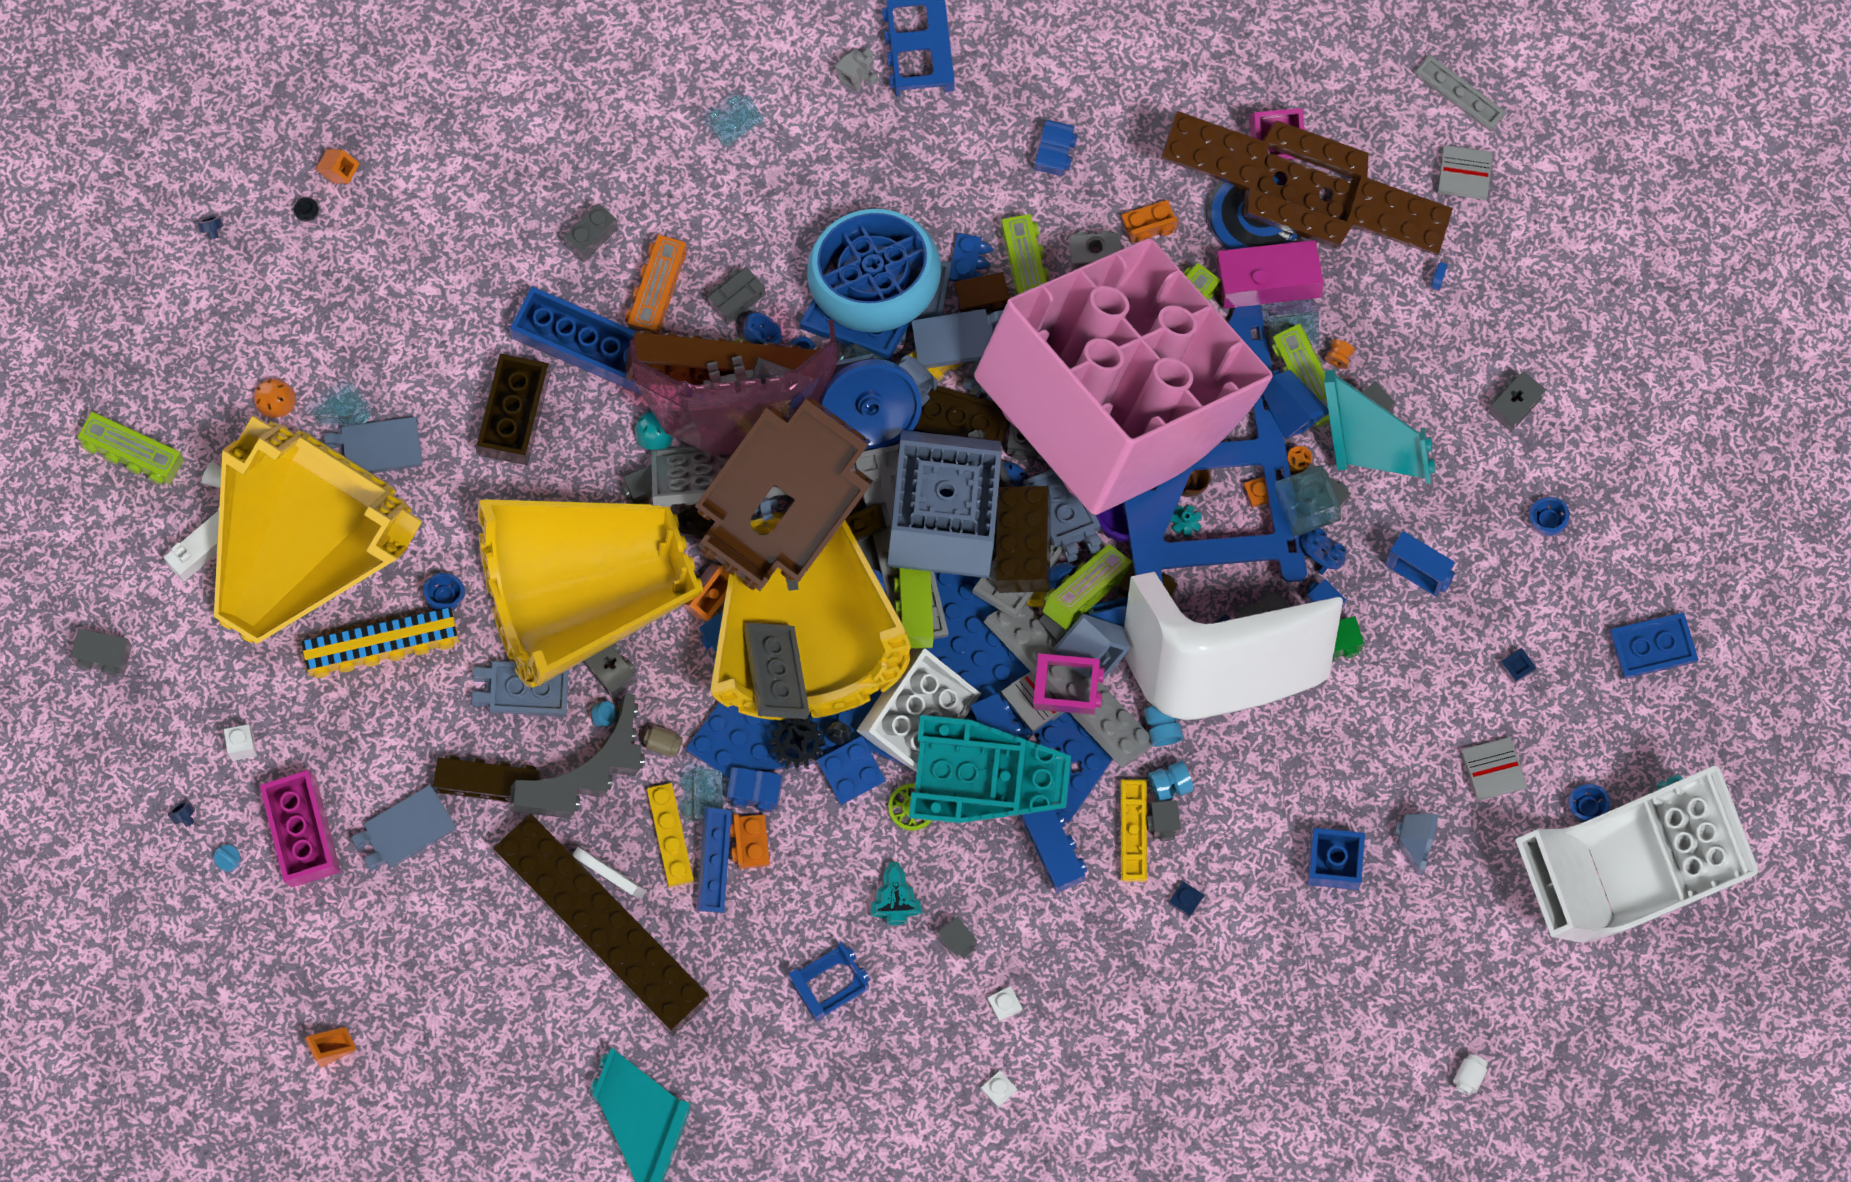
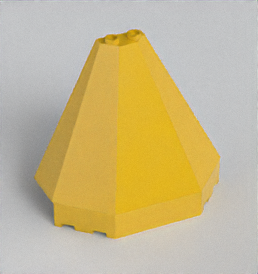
[214,416,422,644]

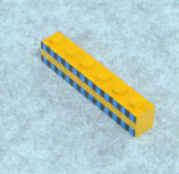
[301,607,460,678]

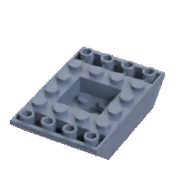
[887,430,1002,578]

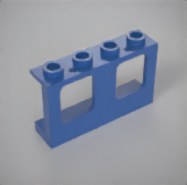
[882,0,955,97]

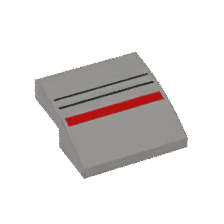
[1438,145,1493,200]
[1001,672,1064,733]
[1461,737,1527,801]

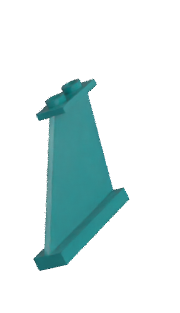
[1324,370,1436,484]
[590,1048,691,1182]

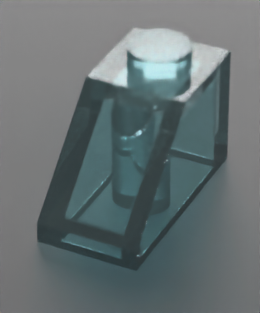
[312,383,373,426]

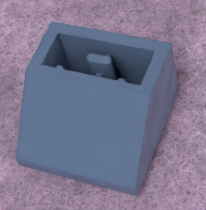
[1054,614,1131,679]

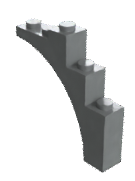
[509,693,645,818]

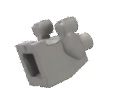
[835,48,879,91]

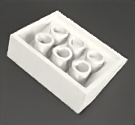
[857,648,981,772]

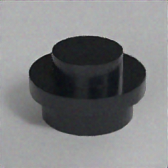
[294,198,319,222]
[826,722,851,745]

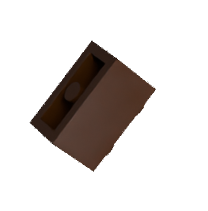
[955,272,1010,313]

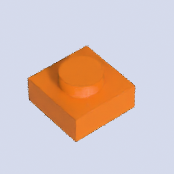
[1243,477,1269,508]

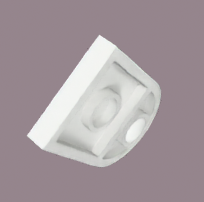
[572,847,647,899]

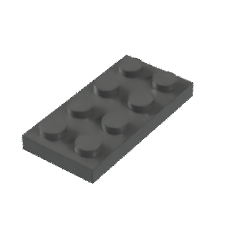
[744,623,810,719]

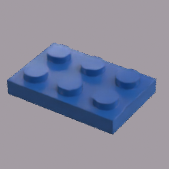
[1610,612,1699,679]

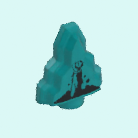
[870,862,922,925]

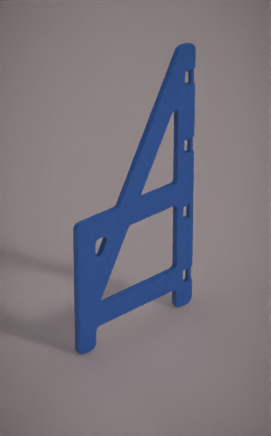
[1124,305,1307,584]

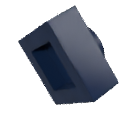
[1500,648,1536,684]
[1168,881,1205,918]

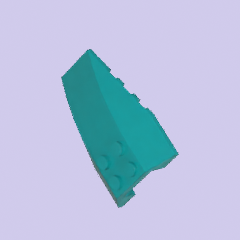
[909,715,1072,823]

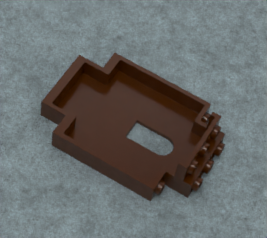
[695,395,873,591]

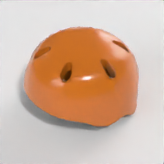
[254,378,296,418]

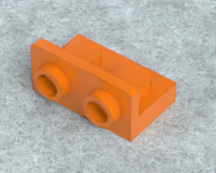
[1121,200,1179,243]
[730,814,770,869]

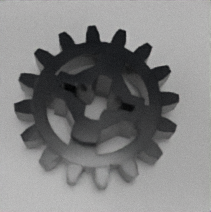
[769,717,825,771]

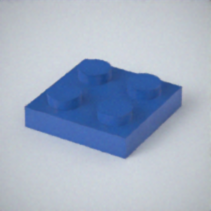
[818,736,886,805]

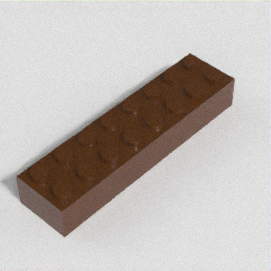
[626,331,834,399]

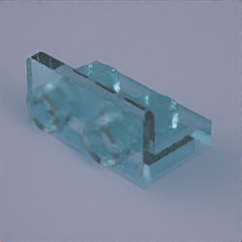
[704,94,764,147]
[681,768,723,824]

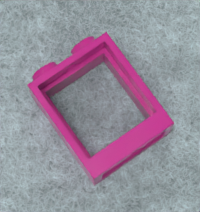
[1033,653,1105,715]

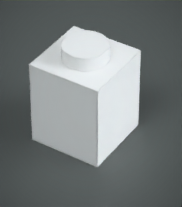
[224,724,257,761]

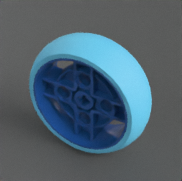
[807,209,941,332]

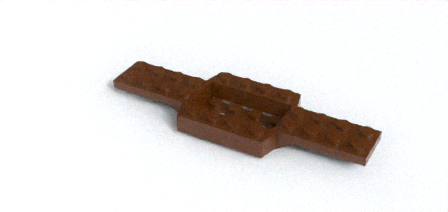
[1161,111,1453,255]

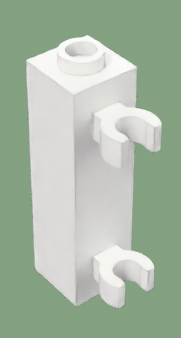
[163,508,219,582]

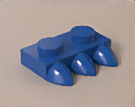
[949,233,994,282]

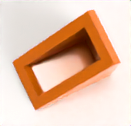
[305,1027,357,1068]

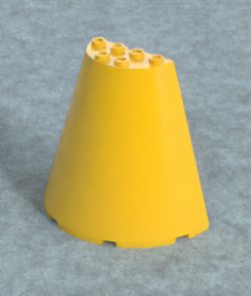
[478,499,703,688]
[711,512,911,720]

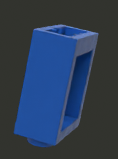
[1385,531,1456,597]

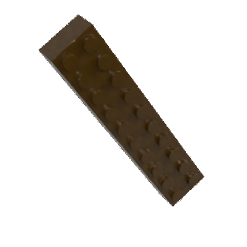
[493,813,710,1037]

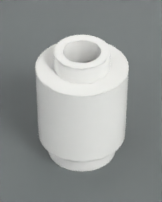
[1453,1054,1488,1095]

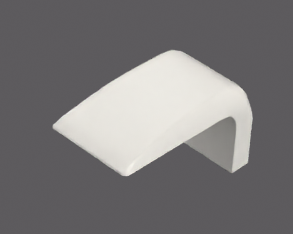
[1124,572,1343,720]
[1515,766,1758,942]

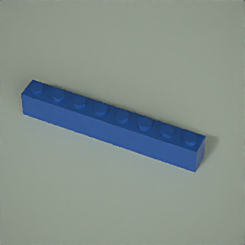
[970,693,1087,894]

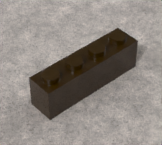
[433,755,541,802]

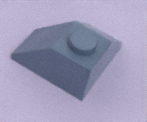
[1394,814,1439,876]

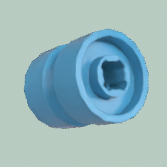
[1144,706,1184,747]
[1148,761,1194,802]

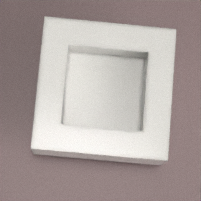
[988,986,1023,1022]
[981,1071,1018,1108]

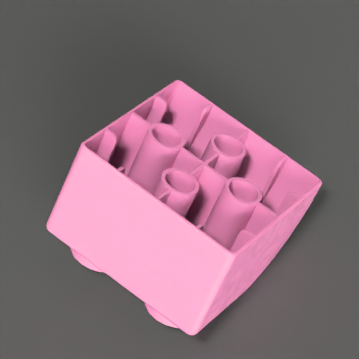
[974,239,1273,515]

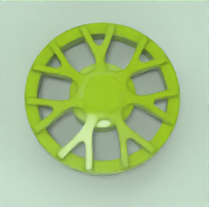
[888,783,932,831]

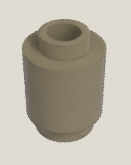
[643,726,683,757]

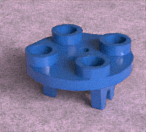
[1301,527,1347,575]

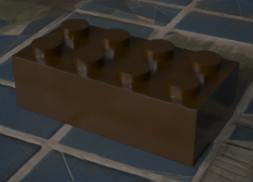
[476,353,551,466]
[996,486,1051,593]

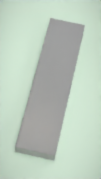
[1414,54,1507,132]

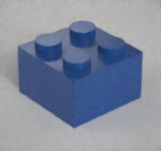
[1307,828,1365,890]

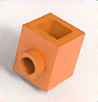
[315,149,360,184]

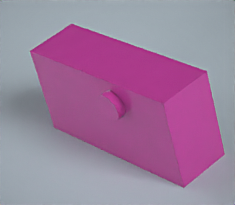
[1216,240,1324,309]
[260,770,341,888]

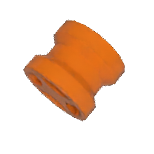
[1325,339,1355,369]
[1287,446,1313,475]

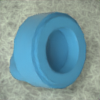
[591,701,617,727]
[214,845,241,872]

